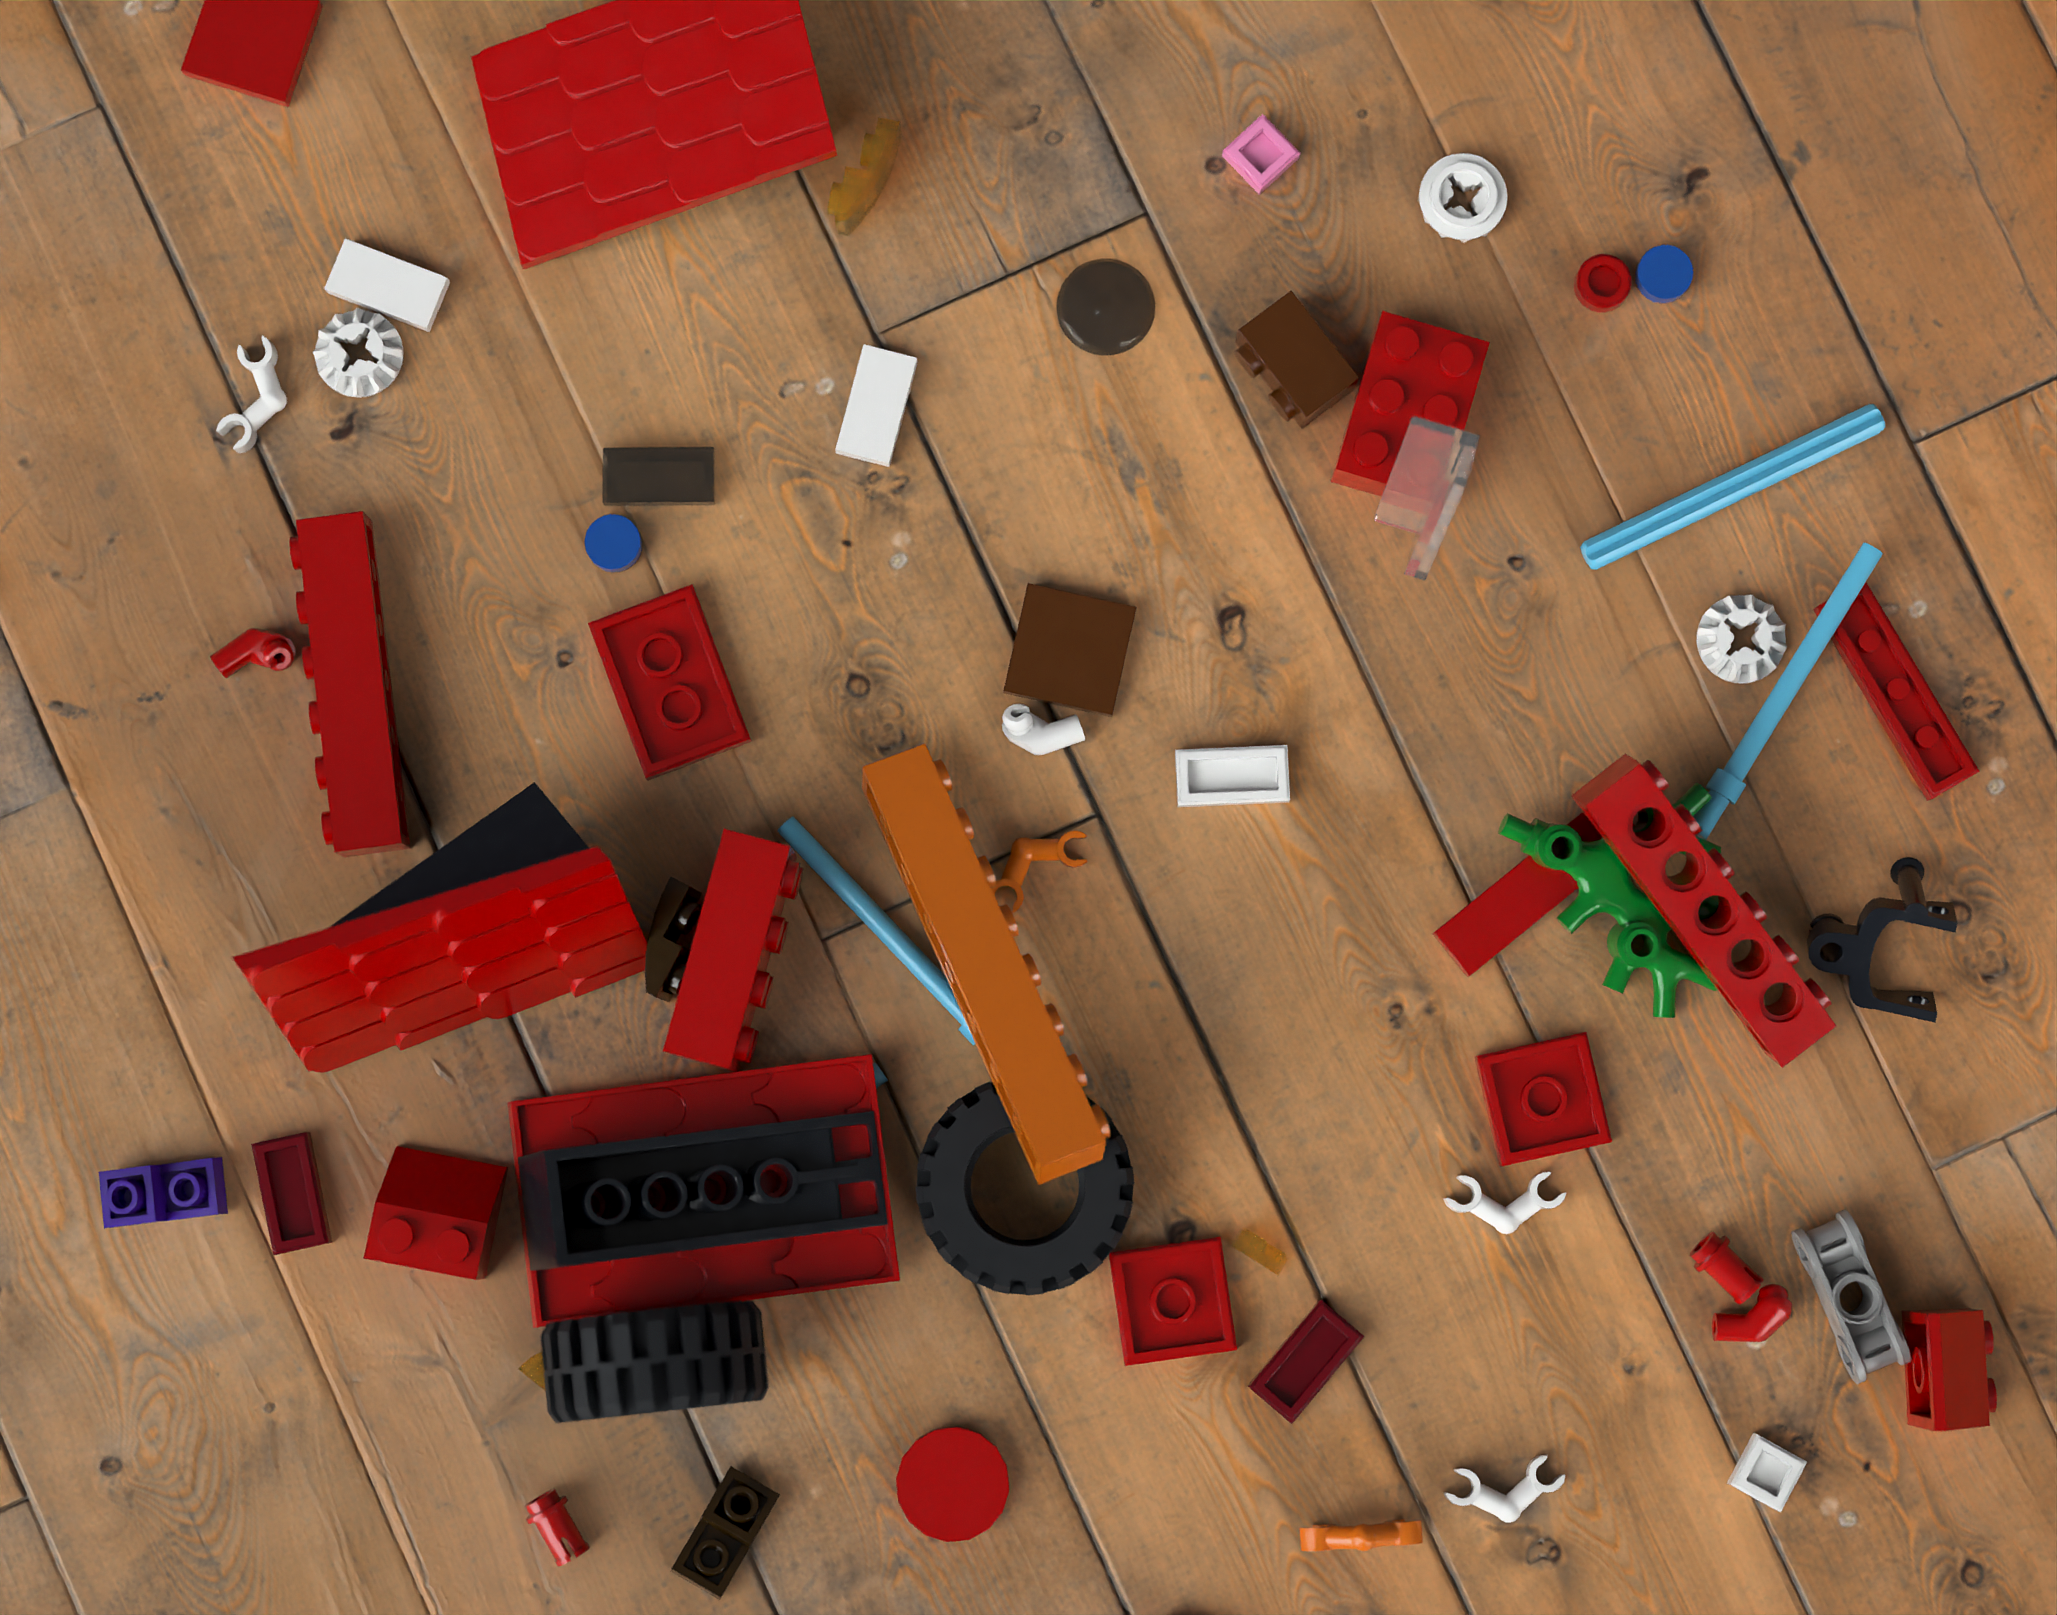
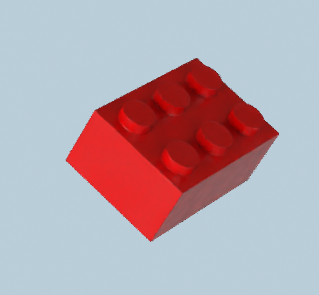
[1330,311,1490,513]

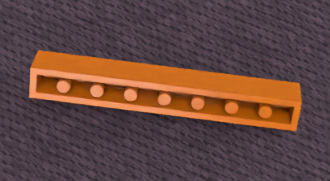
[862,744,1110,1185]

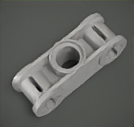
[1791,1209,1911,1384]

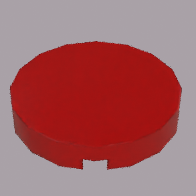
[896,1426,1010,1542]

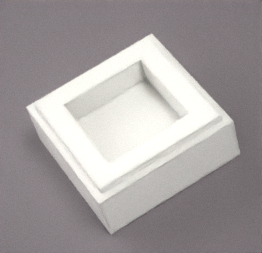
[1727,1433,1807,1512]

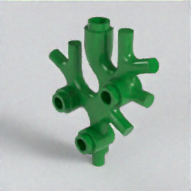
[1498,782,1739,1018]

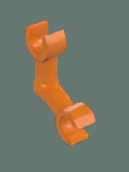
[992,830,1088,913]
[1300,1519,1423,1551]

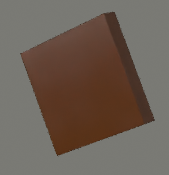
[1003,583,1137,717]

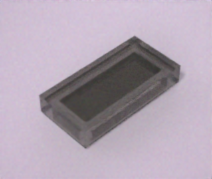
[602,447,715,506]

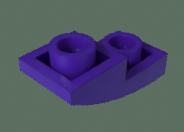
[99,1157,228,1228]

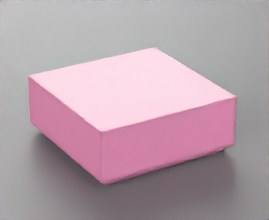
[1222,114,1300,195]

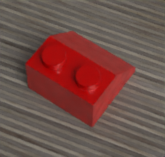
[363,1146,508,1280]
[1902,1308,1997,1431]

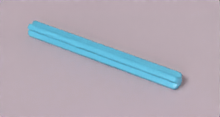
[1580,404,1886,570]

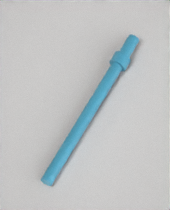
[1694,543,1883,840]
[777,816,976,1046]

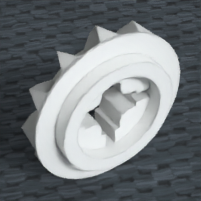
[1418,153,1507,243]
[313,308,404,397]
[1697,594,1787,684]

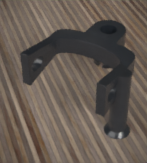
[1807,857,1958,1023]

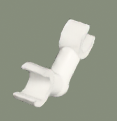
[216,335,287,453]
[1443,1172,1566,1234]
[1443,1455,1566,1523]

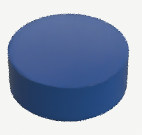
[1635,245,1693,303]
[585,514,642,572]

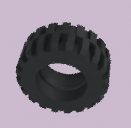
[916,1082,1134,1296]
[541,1301,769,1423]

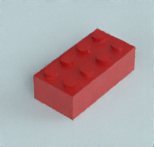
[663,829,804,1072]

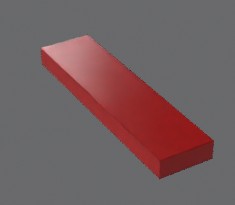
[1813,582,1980,801]
[1432,812,1635,977]

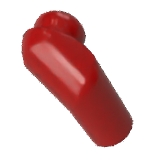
[210,628,295,679]
[1712,1284,1792,1342]

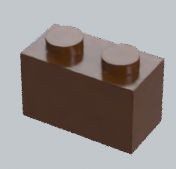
[1234,291,1359,428]

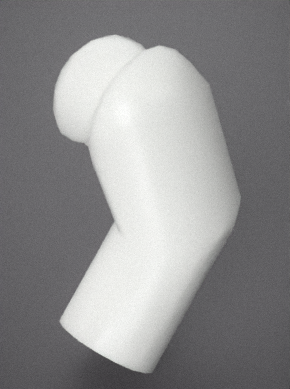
[1002,703,1085,755]

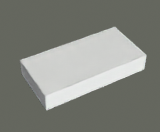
[324,238,450,332]
[835,344,918,467]
[1175,745,1290,807]

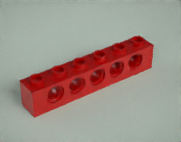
[1571,753,1836,1068]

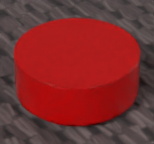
[1574,254,1632,313]

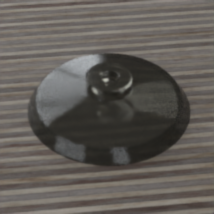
[1056,259,1155,356]

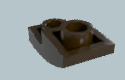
[645,876,703,1002]
[671,1466,780,1600]

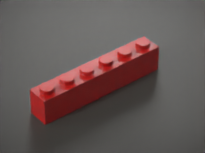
[289,511,411,857]

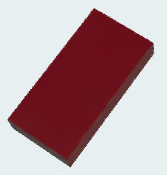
[251,1132,332,1255]
[1248,1299,1365,1424]

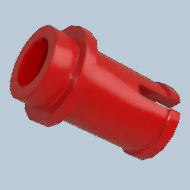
[1690,1232,1764,1305]
[525,1488,590,1567]

